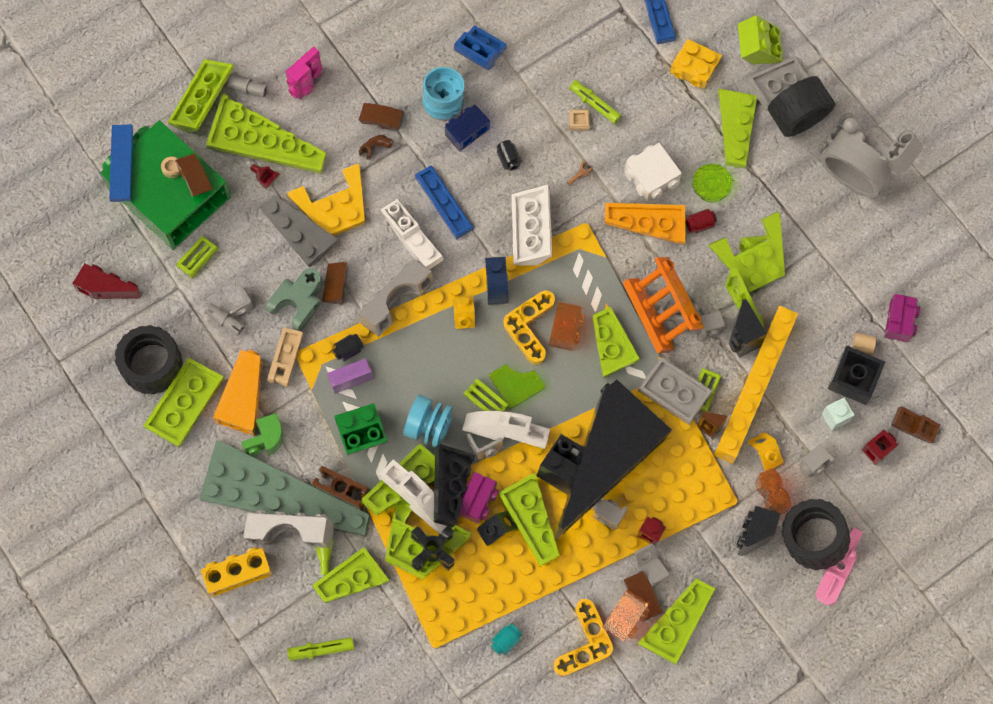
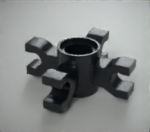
[411,526,455,572]

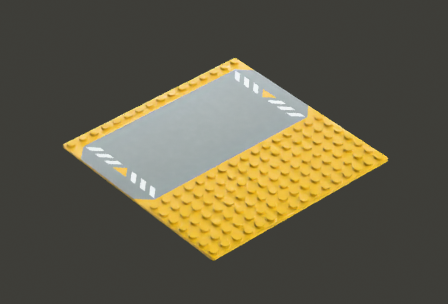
[296,223,737,648]

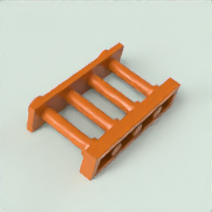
[623,257,704,353]

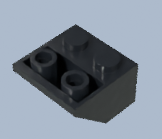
[536,434,583,495]
[736,506,780,556]

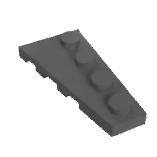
[259,195,339,267]

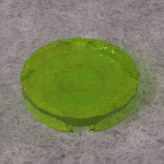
[692,164,732,203]

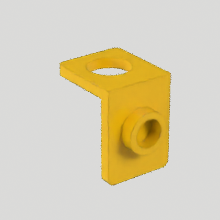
[748,432,784,472]

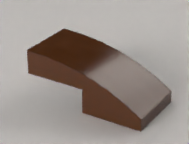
[358,103,404,130]
[175,153,212,197]
[891,406,940,443]
[624,571,662,622]

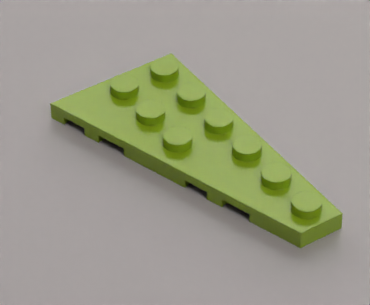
[206,93,327,174]

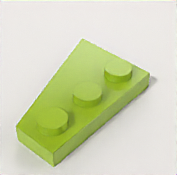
[724,267,764,328]
[592,307,640,379]
[312,547,390,604]

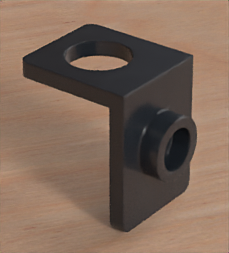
[477,511,518,546]

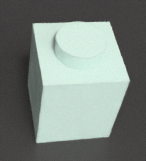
[821,398,855,431]

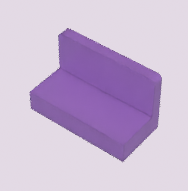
[327,358,373,394]

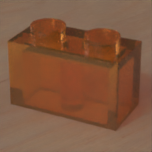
[549,302,585,351]
[602,588,650,642]

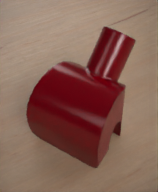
[250,164,280,189]

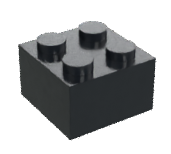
[827,346,885,405]

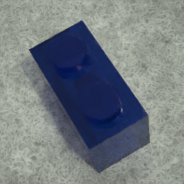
[445,104,490,152]

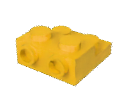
[670,39,722,89]

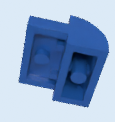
[454,25,507,70]

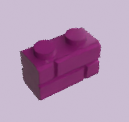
[884,294,921,342]
[459,472,499,524]

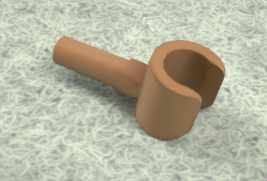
[567,161,592,185]

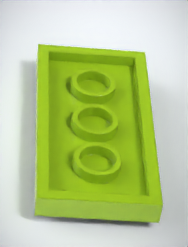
[143,357,224,448]

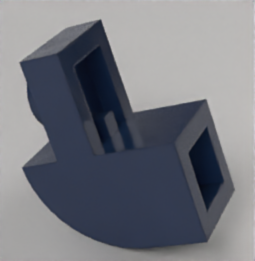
[485,257,508,305]

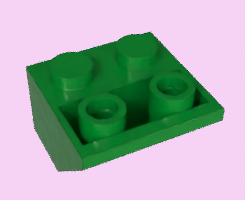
[334,403,387,456]

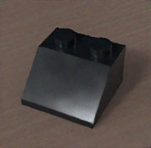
[729,299,767,358]

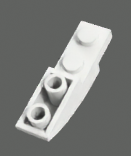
[381,199,443,269]
[462,411,550,449]
[378,459,447,534]

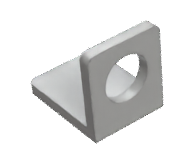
[230,281,254,319]
[466,433,504,461]
[635,543,670,586]

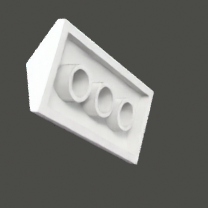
[512,185,552,265]

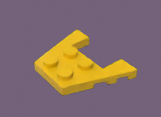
[287,163,365,236]

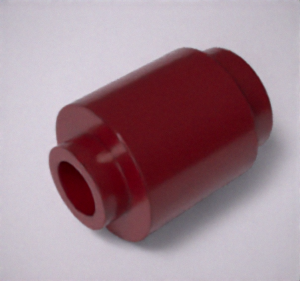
[685,208,717,234]

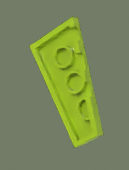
[718,89,757,168]
[362,443,435,516]
[498,473,559,567]
[637,578,715,665]

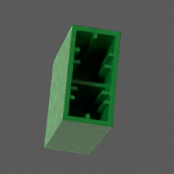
[100,120,231,250]

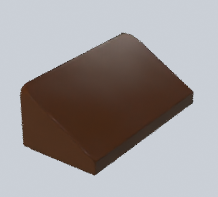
[322,262,348,304]
[697,412,728,439]

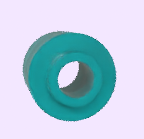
[491,623,522,655]

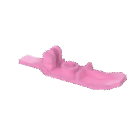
[815,527,863,606]

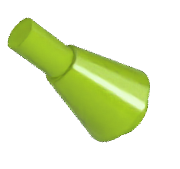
[739,235,768,252]
[315,539,334,575]

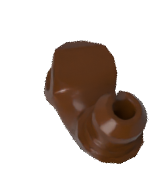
[359,134,393,160]

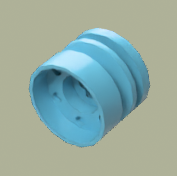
[422,67,464,120]
[403,394,453,447]

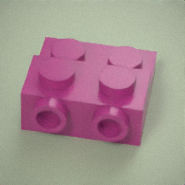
[285,46,322,99]

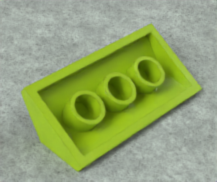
[167,59,235,133]

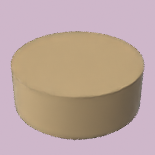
[161,157,180,178]

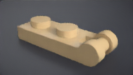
[267,327,304,387]

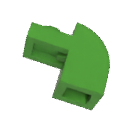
[241,413,283,456]

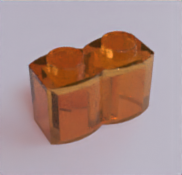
[755,468,791,515]

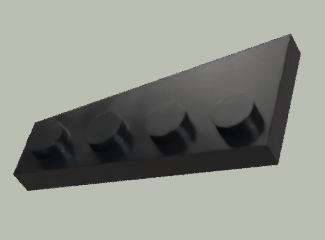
[434,444,475,527]

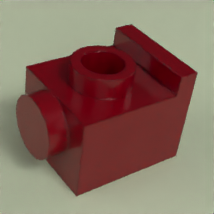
[862,430,898,466]
[637,516,666,547]

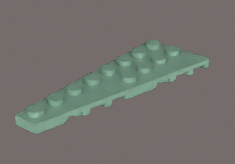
[200,440,370,537]

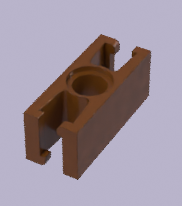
[312,466,370,511]

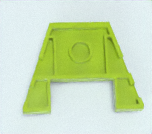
[708,212,785,292]
[385,500,471,580]

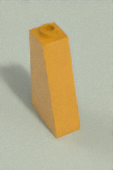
[213,350,263,436]

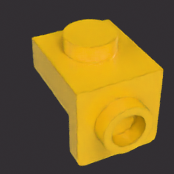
[453,297,475,329]

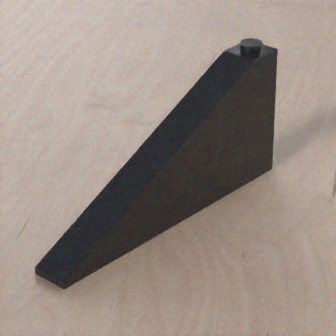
[555,379,672,539]

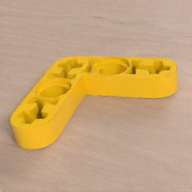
[503,290,555,365]
[553,599,613,677]

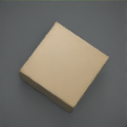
[569,110,590,131]

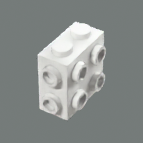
[624,143,682,201]

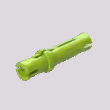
[569,79,622,124]
[287,636,354,662]

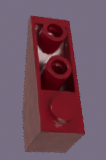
[72,263,142,299]

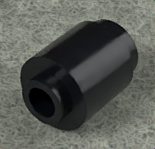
[497,140,522,171]
[332,333,364,362]

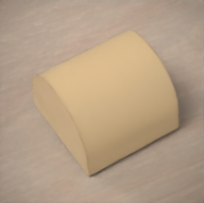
[852,332,876,356]

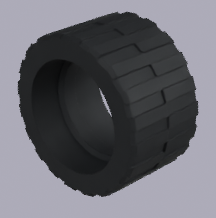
[767,76,835,137]
[115,325,183,394]
[782,499,851,570]

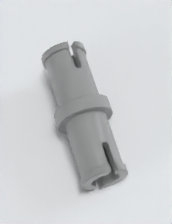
[227,76,268,97]
[204,302,245,336]

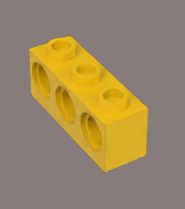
[201,547,273,598]

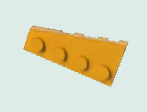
[604,203,685,245]

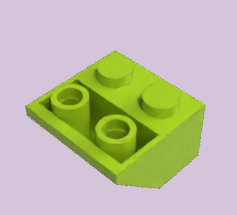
[737,15,783,64]

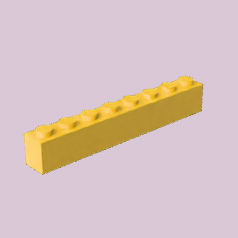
[713,305,798,464]

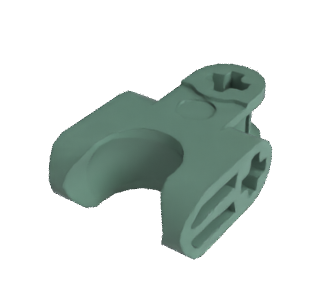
[266,268,322,331]

